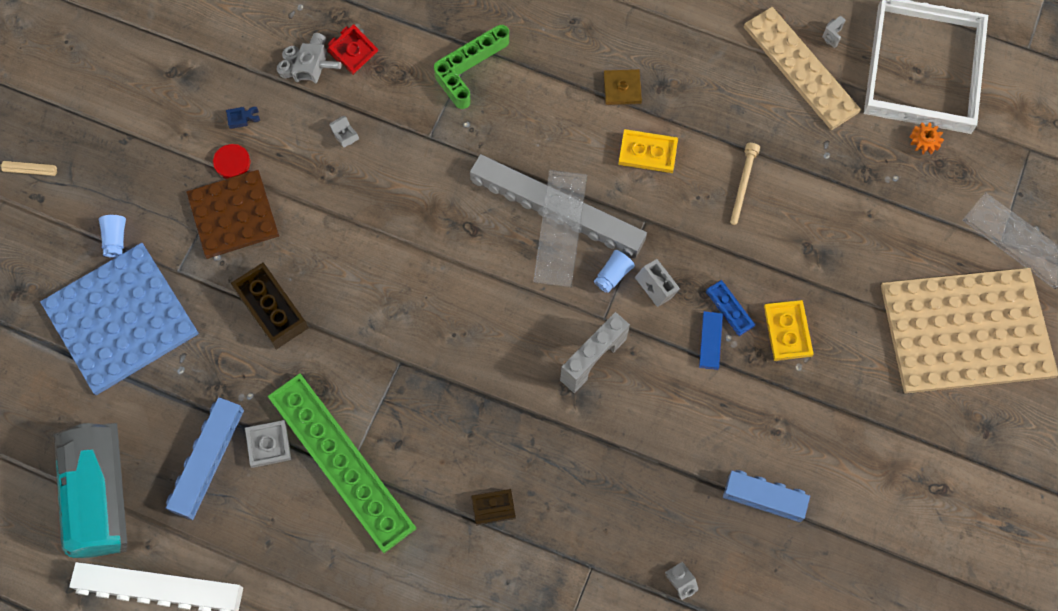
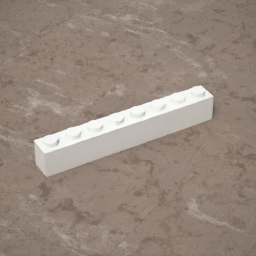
[70,562,243,611]

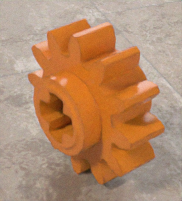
[909,122,944,155]

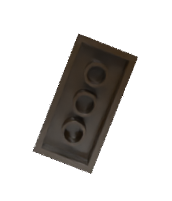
[231,262,308,350]

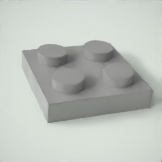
[245,420,291,468]

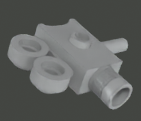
[277,33,341,84]

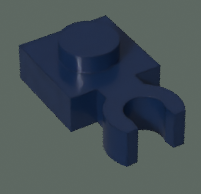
[226,107,260,129]

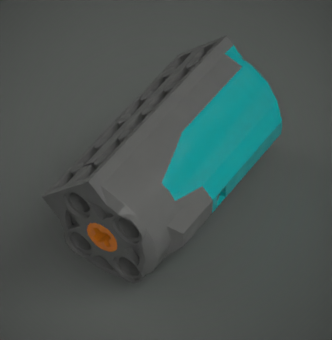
[54,423,127,558]

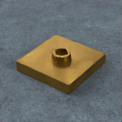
[604,69,642,105]

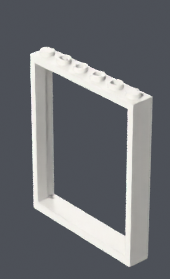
[864,0,988,134]

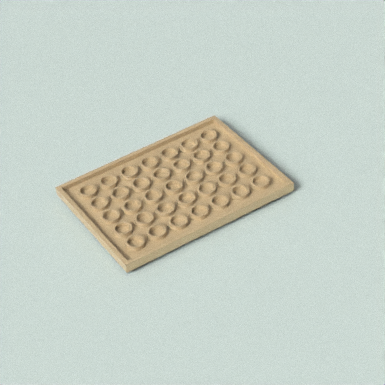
[881,268,1058,394]

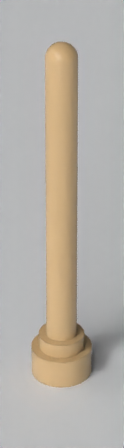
[730,143,760,225]

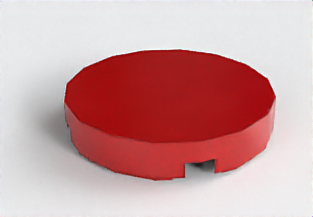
[213,144,251,179]

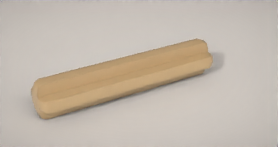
[1,161,57,176]

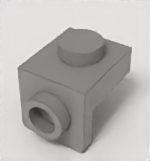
[822,15,846,48]
[329,116,359,148]
[665,562,698,600]

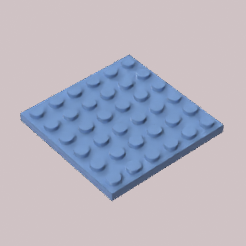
[40,243,199,395]

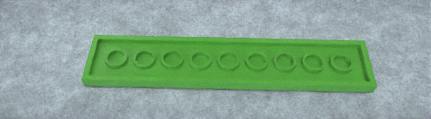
[268,374,417,554]

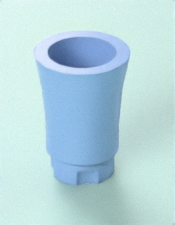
[99,215,126,258]
[594,250,635,293]

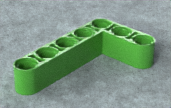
[434,25,509,109]

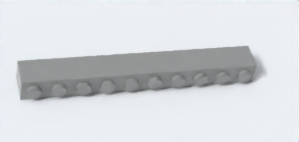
[470,154,647,258]

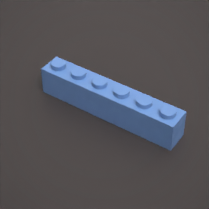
[166,397,244,520]

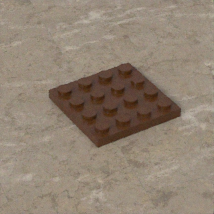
[186,170,279,259]

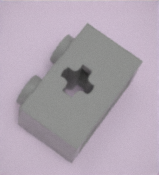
[635,259,680,307]

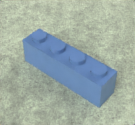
[723,470,810,522]

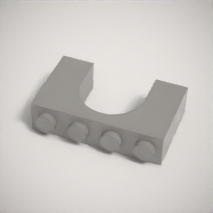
[560,312,630,393]

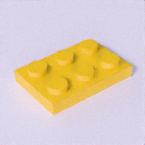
[618,129,678,173]
[764,300,814,361]

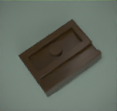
[471,489,516,526]

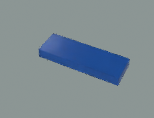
[705,280,755,336]
[699,311,723,370]

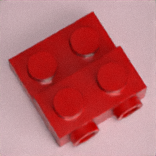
[327,24,379,75]

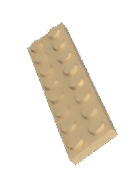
[744,7,861,130]

